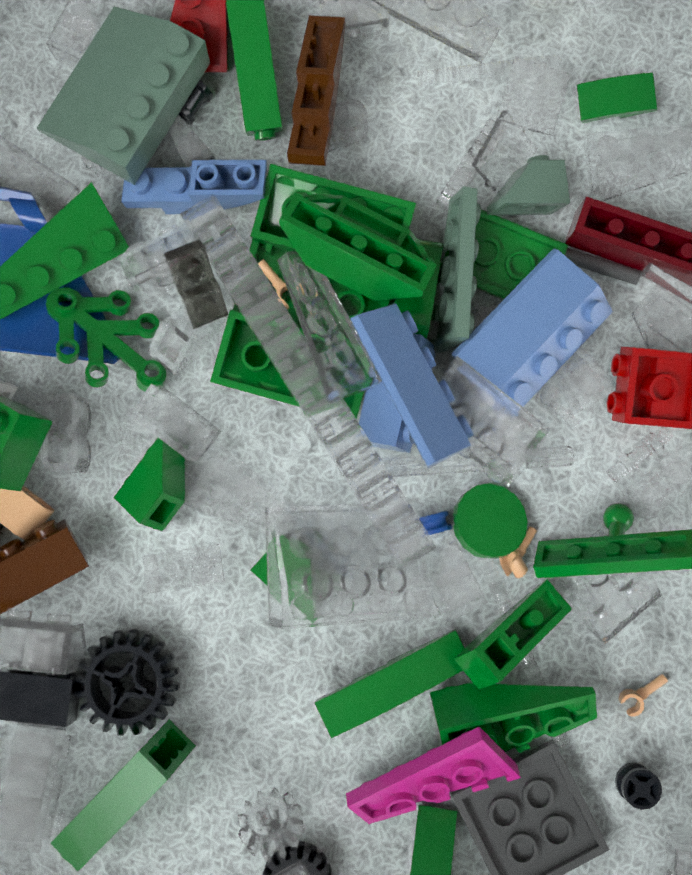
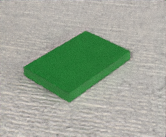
[439,209,569,300]

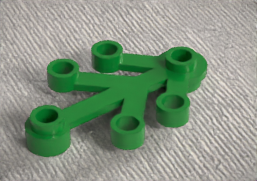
[46,287,167,393]

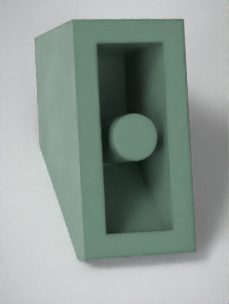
[486,155,570,215]

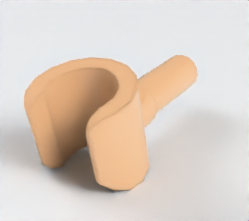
[257,259,300,309]
[499,526,537,578]
[619,674,668,717]

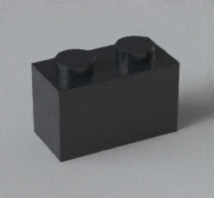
[0,661,82,727]

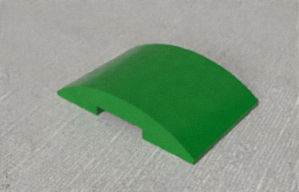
[210,164,416,422]

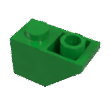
[113,436,185,532]

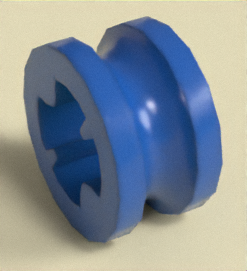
[415,510,453,537]

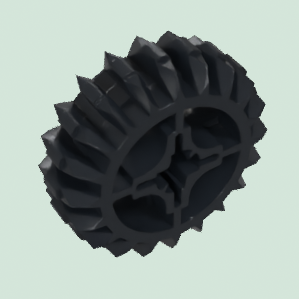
[74,629,180,736]

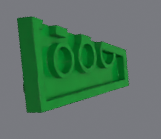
[0,182,130,319]

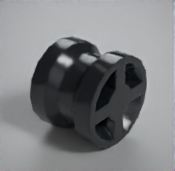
[615,763,662,810]

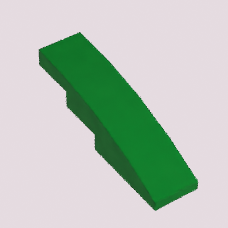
[314,629,465,739]
[410,805,457,875]

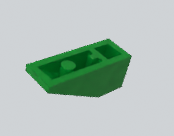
[454,579,572,690]

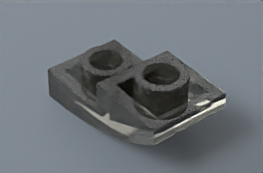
[163,239,229,329]

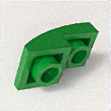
[577,73,658,123]

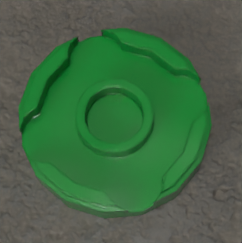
[453,483,528,559]

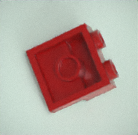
[607,347,692,429]

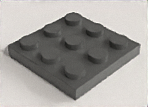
[450,739,610,875]

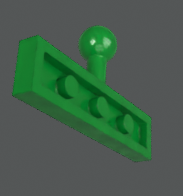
[533,503,692,578]

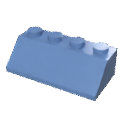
[451,249,613,417]
[350,304,474,468]

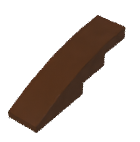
[287,15,346,166]

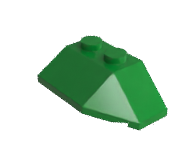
[279,192,437,301]

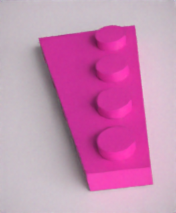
[346,727,521,824]

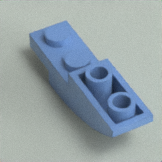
[121,160,267,214]

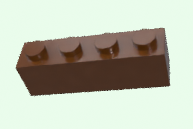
[0,519,89,614]

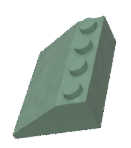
[37,6,210,185]

